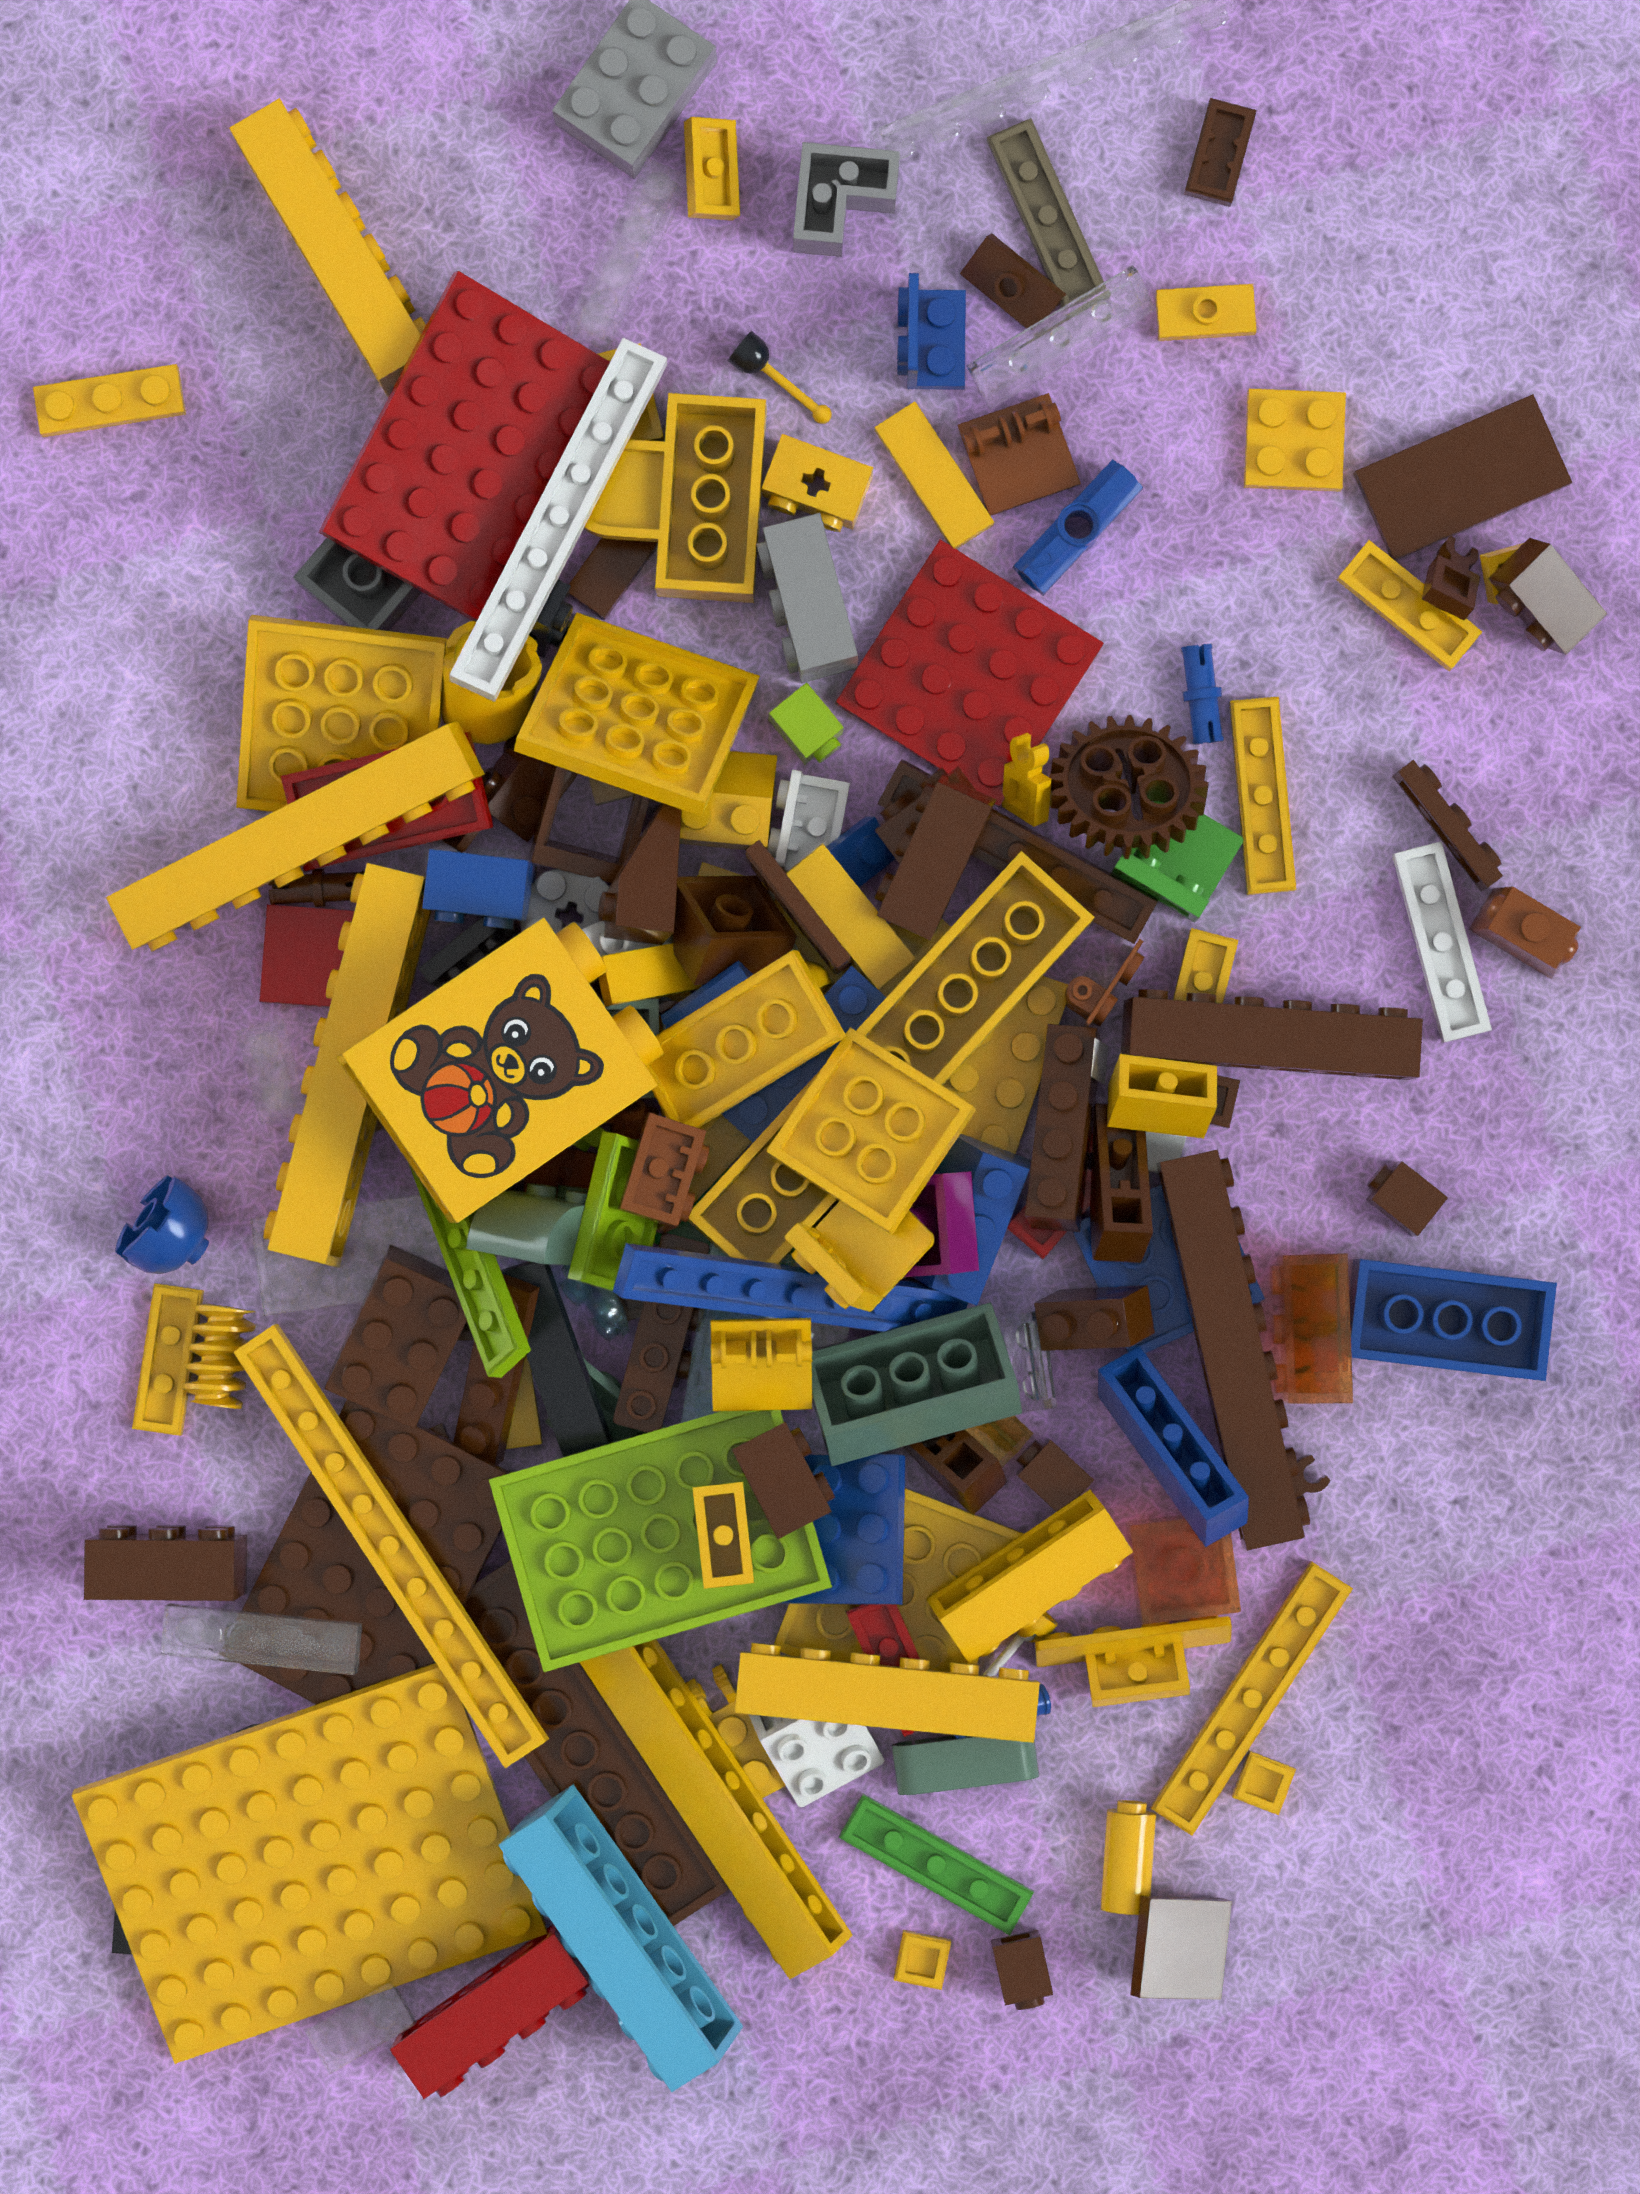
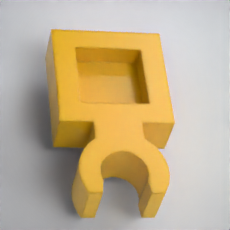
[1002,733,1052,827]

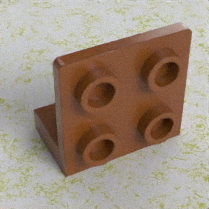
[618,1113,710,1234]

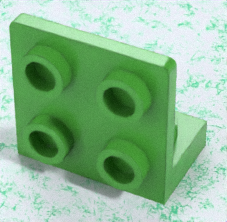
[1111,801,1243,923]

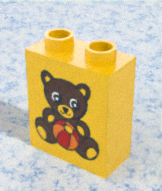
[336,917,664,1223]

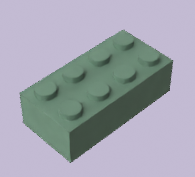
[812,1302,1022,1466]

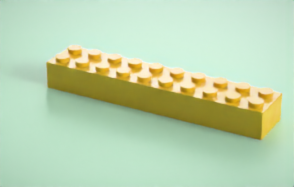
[687,851,1095,1264]

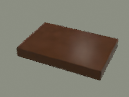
[745,840,851,975]

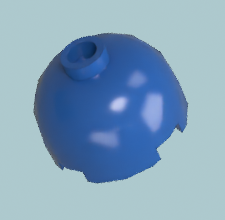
[115,1175,209,1274]

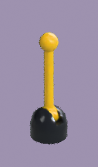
[727,331,832,424]

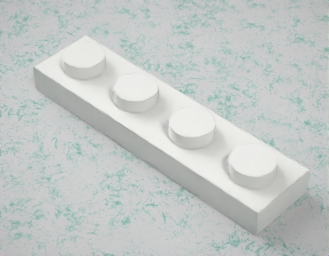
[1392,841,1492,1043]

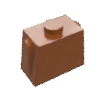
[1469,886,1581,979]

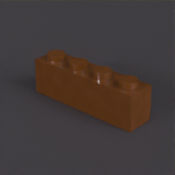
[1025,1024,1102,1232]

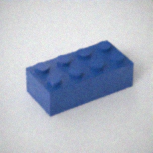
[1342,1259,1557,1381]

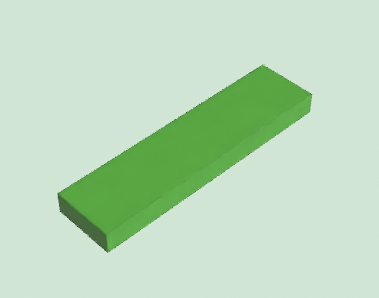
[839,1793,1034,1936]

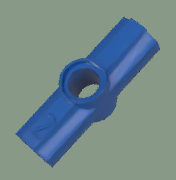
[1013,459,1143,596]

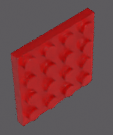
[835,539,1104,808]

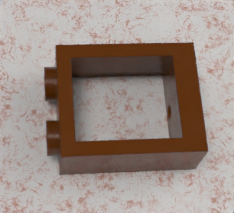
[529,765,650,883]

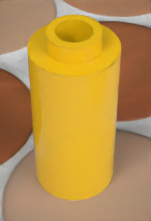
[1101,1800,1156,1915]

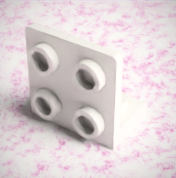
[749,1714,885,1807]

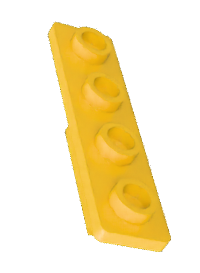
[1035,1613,1232,1708]

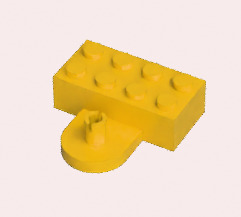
[584,393,767,603]

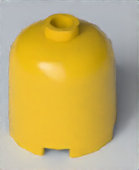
[441,621,542,745]

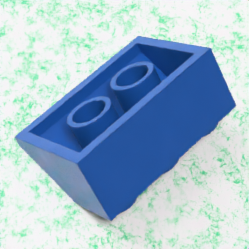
[913,1134,1031,1306]

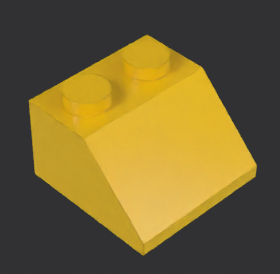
[680,751,777,850]

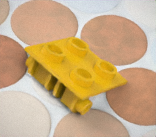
[710,1318,812,1411]

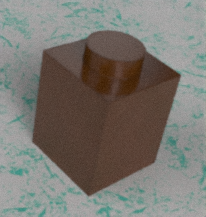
[1366,1161,1448,1236]
[1016,1438,1094,1512]
[991,1930,1053,2010]

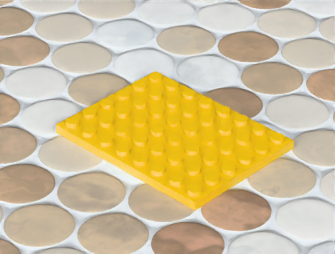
[71,1663,547,2064]

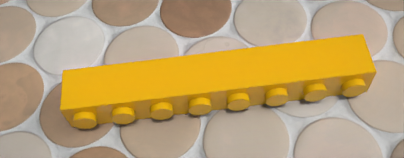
[106,721,485,952]
[579,1639,853,1980]

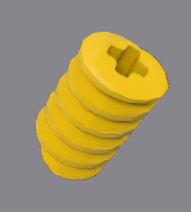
[182,1304,256,1409]

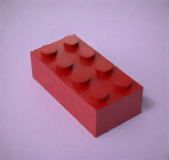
[390,1924,590,2099]

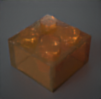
[1126,1515,1241,1625]

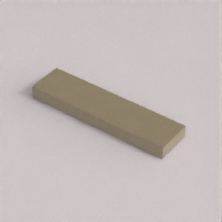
[986,118,1109,316]

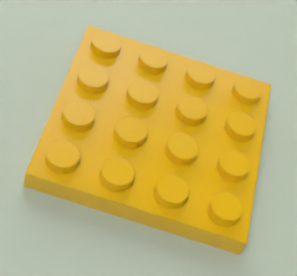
[514,612,760,817]
[236,615,448,812]
[774,1488,1024,1672]

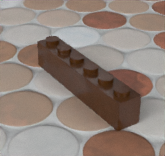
[1121,989,1423,1080]

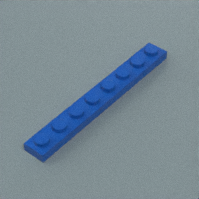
[613,1243,968,1332]

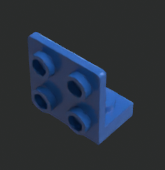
[897,273,966,390]

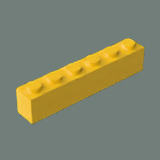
[734,1643,1040,1743]

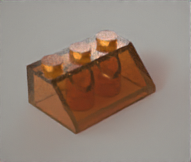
[1270,1253,1353,1404]

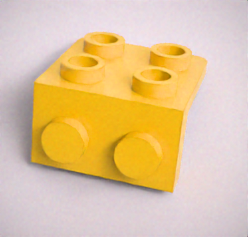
[784,1201,934,1312]

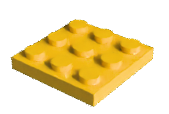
[766,1027,976,1235]

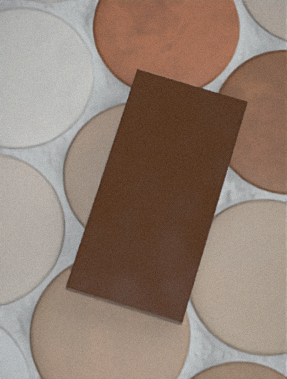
[1354,394,1573,561]

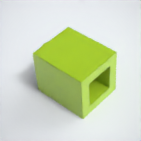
[768,682,844,765]

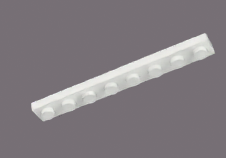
[449,338,667,702]

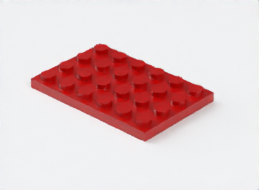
[318,271,610,622]

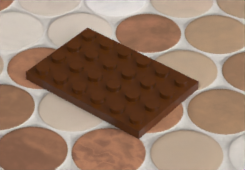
[221,1399,512,1705]

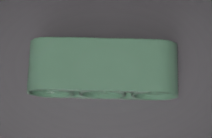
[892,1735,1039,1795]

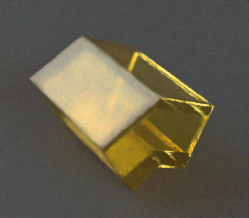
[965,1416,1034,1468]

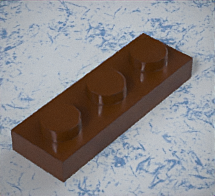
[1392,759,1503,892]

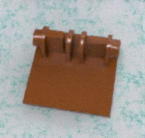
[957,393,1081,516]
[1065,939,1145,1027]

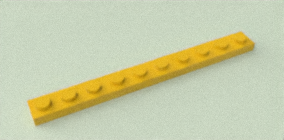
[233,1324,549,1768]

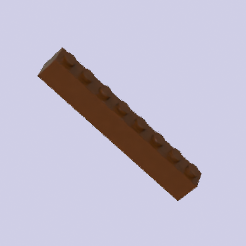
[1156,1149,1310,1551]

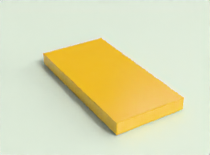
[646,950,847,1128]

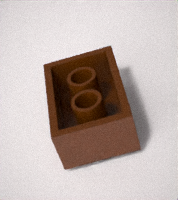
[324,1244,467,1430]
[84,1525,247,1601]

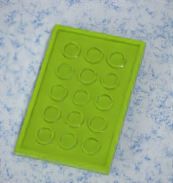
[489,1410,832,1672]

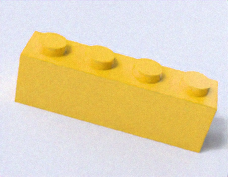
[927,1489,1133,1663]

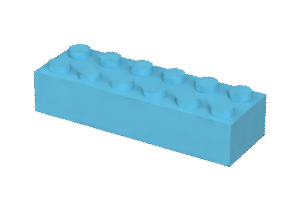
[498,1784,743,2092]

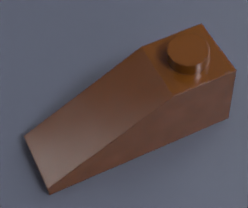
[598,803,682,945]
[1090,1103,1153,1263]
[903,1429,1008,1515]

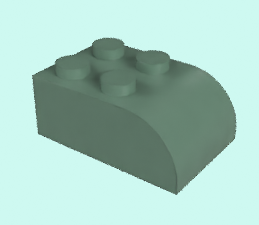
[466,1183,588,1265]

